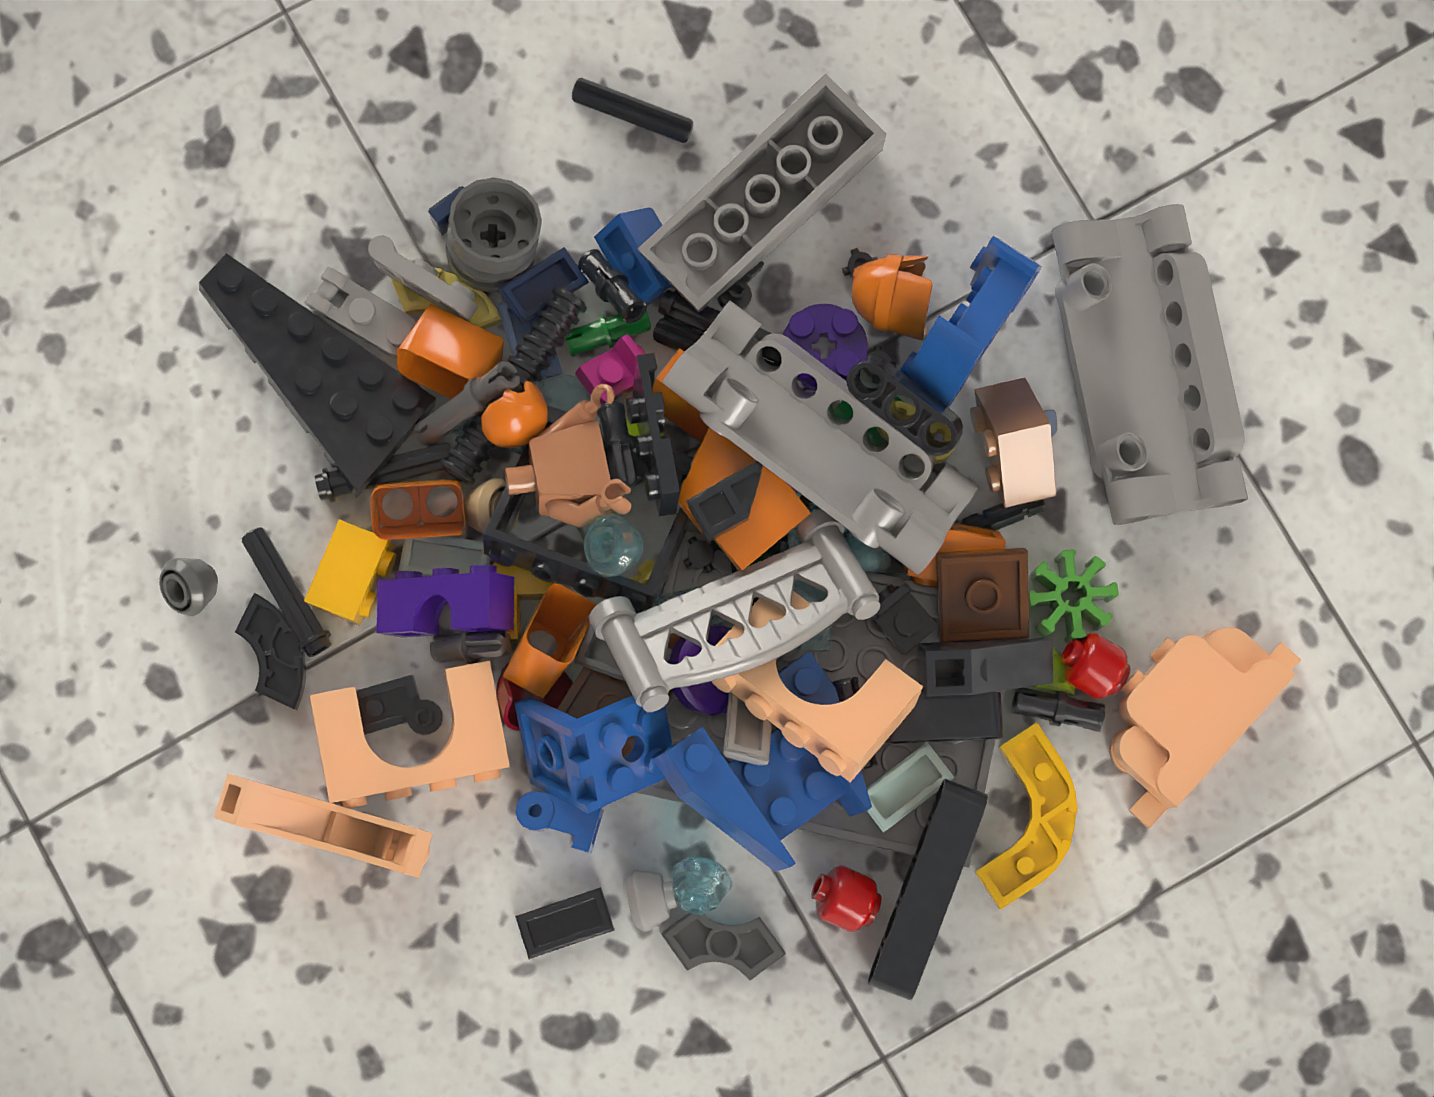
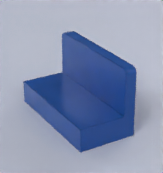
[594,207,673,306]

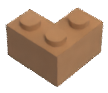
[970,377,1056,508]

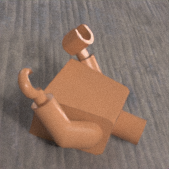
[505,384,631,528]

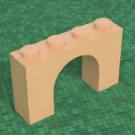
[712,591,923,782]
[310,661,510,809]

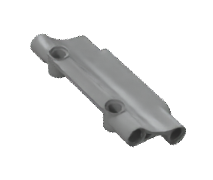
[1051,204,1248,525]
[662,301,979,575]

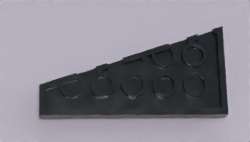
[199,253,436,498]

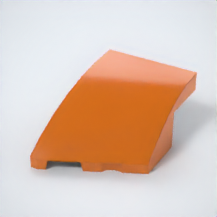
[678,427,811,571]

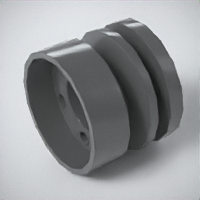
[445,177,542,293]

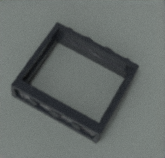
[483,405,693,613]

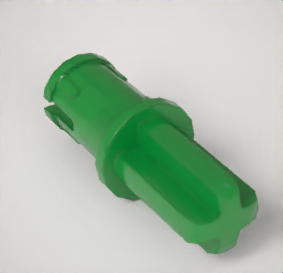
[564,310,651,357]

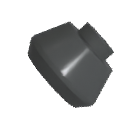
[159,558,218,616]

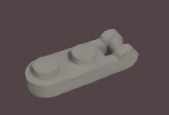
[368,235,478,322]
[304,267,417,359]

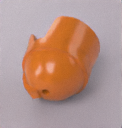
[851,254,933,341]

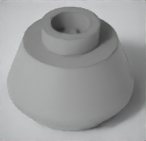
[626,870,677,932]

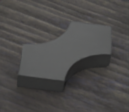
[661,907,786,980]

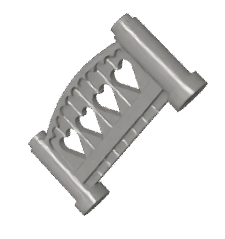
[589,509,880,712]

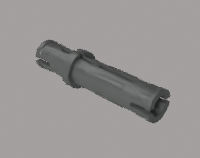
[414,361,520,447]

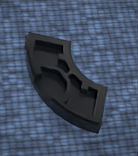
[235,593,306,710]

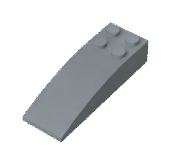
[638,74,887,313]

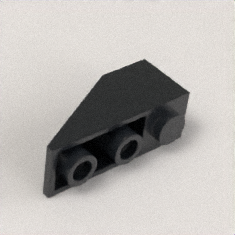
[918,638,1053,696]

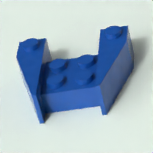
[900,236,1042,408]
[653,652,872,872]

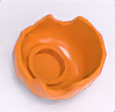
[481,381,548,448]

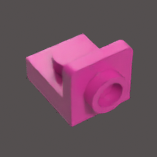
[575,334,646,405]

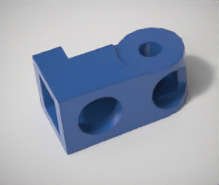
[515,791,604,853]

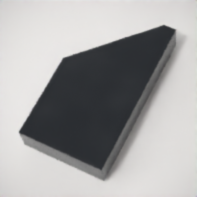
[686,461,763,542]

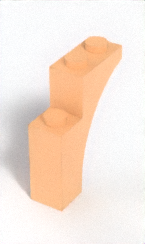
[214,774,433,878]

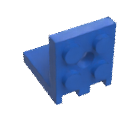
[514,695,673,814]

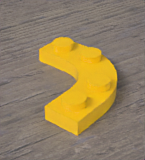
[974,722,1077,910]

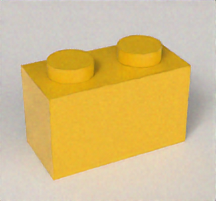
[304,519,396,626]

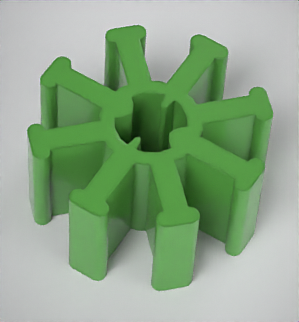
[1029,549,1119,643]

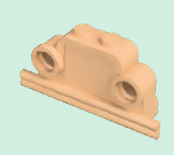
[1109,627,1301,829]

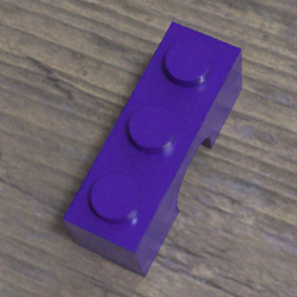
[376,565,515,638]

